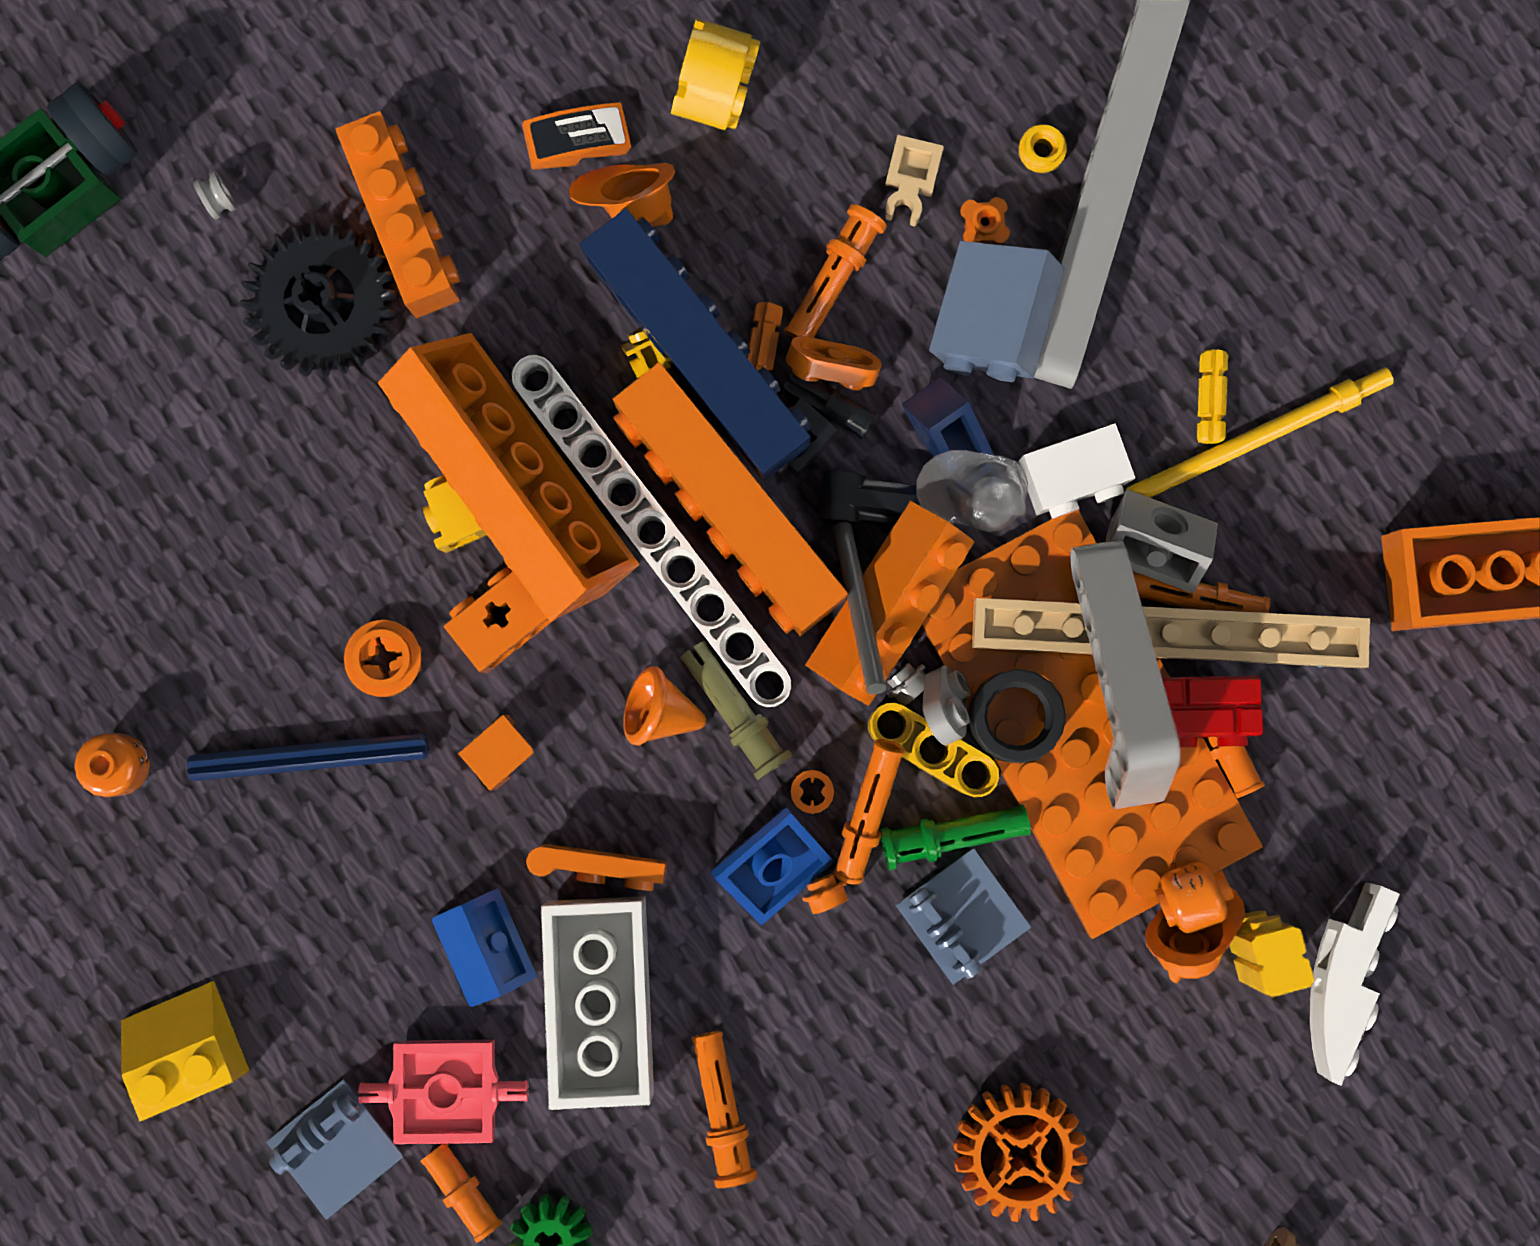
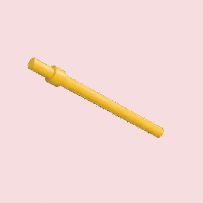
[1125,367,1394,498]

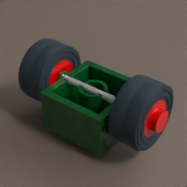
[0,82,138,262]

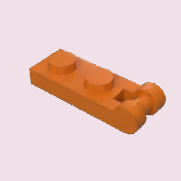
[526,844,668,891]

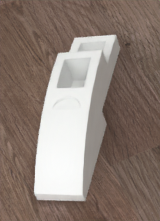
[1310,882,1399,1086]

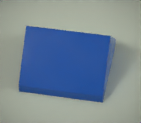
[711,805,835,926]

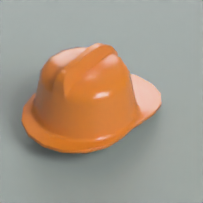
[568,163,675,227]
[1145,887,1245,984]

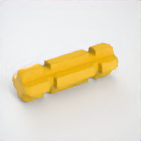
[1197,349,1228,444]

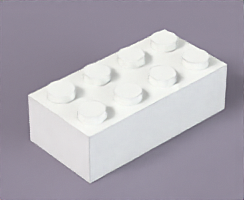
[541,896,654,1110]

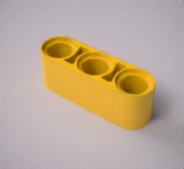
[868,703,999,797]

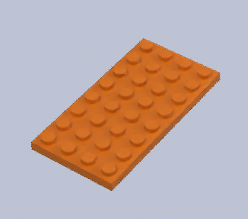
[921,510,1263,939]

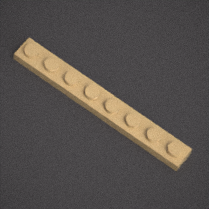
[972,598,1370,668]

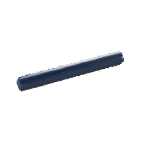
[187,733,429,781]

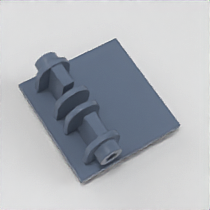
[895,848,1031,985]
[266,1079,404,1220]

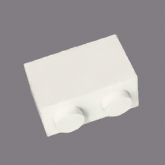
[1018,423,1135,519]

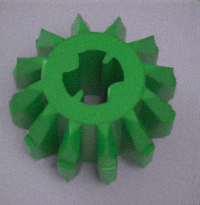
[509,1194,594,1246]

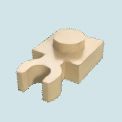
[885,135,944,226]

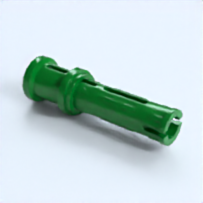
[880,805,1031,871]

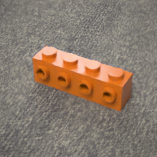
[335,111,461,318]
[805,501,975,706]

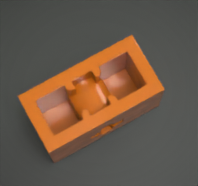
[443,567,553,674]

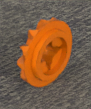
[344,620,422,697]

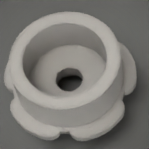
[887,662,926,706]

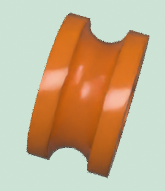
[790,770,834,814]

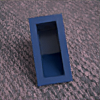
[902,376,1000,496]

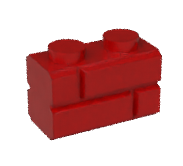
[1162,676,1263,748]

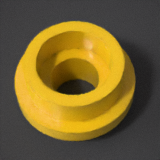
[1018,125,1067,173]

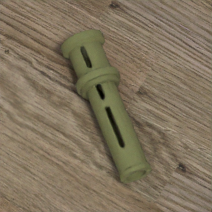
[680,641,793,781]

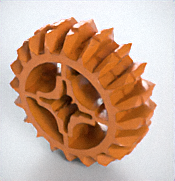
[953,1083,1088,1222]

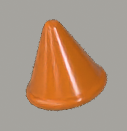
[623,666,707,745]

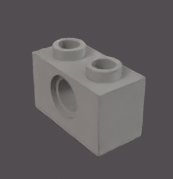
[1105,489,1218,593]

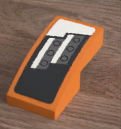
[522,102,631,170]

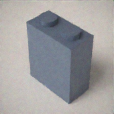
[929,241,1064,382]

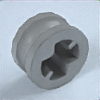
[193,170,237,220]

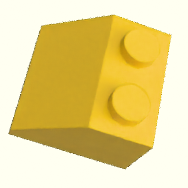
[121,981,250,1121]

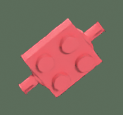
[358,1039,529,1144]

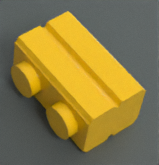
[1230,910,1315,997]

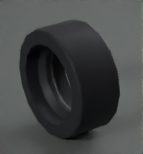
[968,669,1066,763]

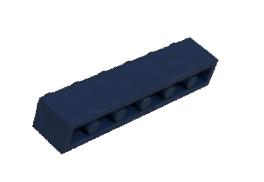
[579,208,812,482]

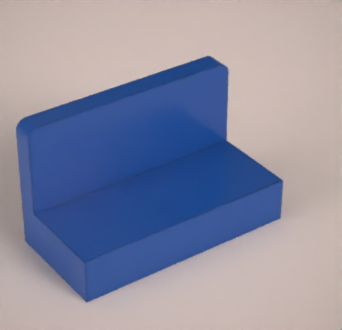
[432,888,537,1007]

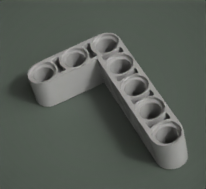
[1070,540,1180,809]

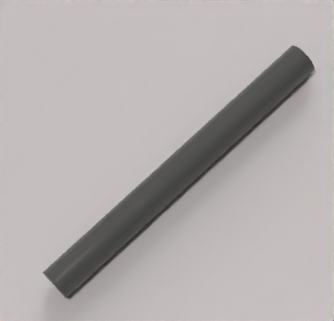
[833,522,887,695]

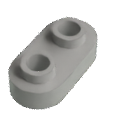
[923,665,971,746]

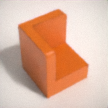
[458,715,534,791]

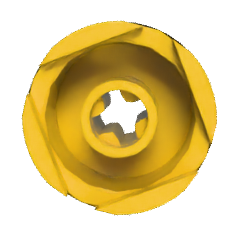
[671,18,760,131]

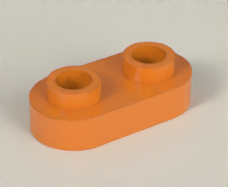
[786,336,882,390]

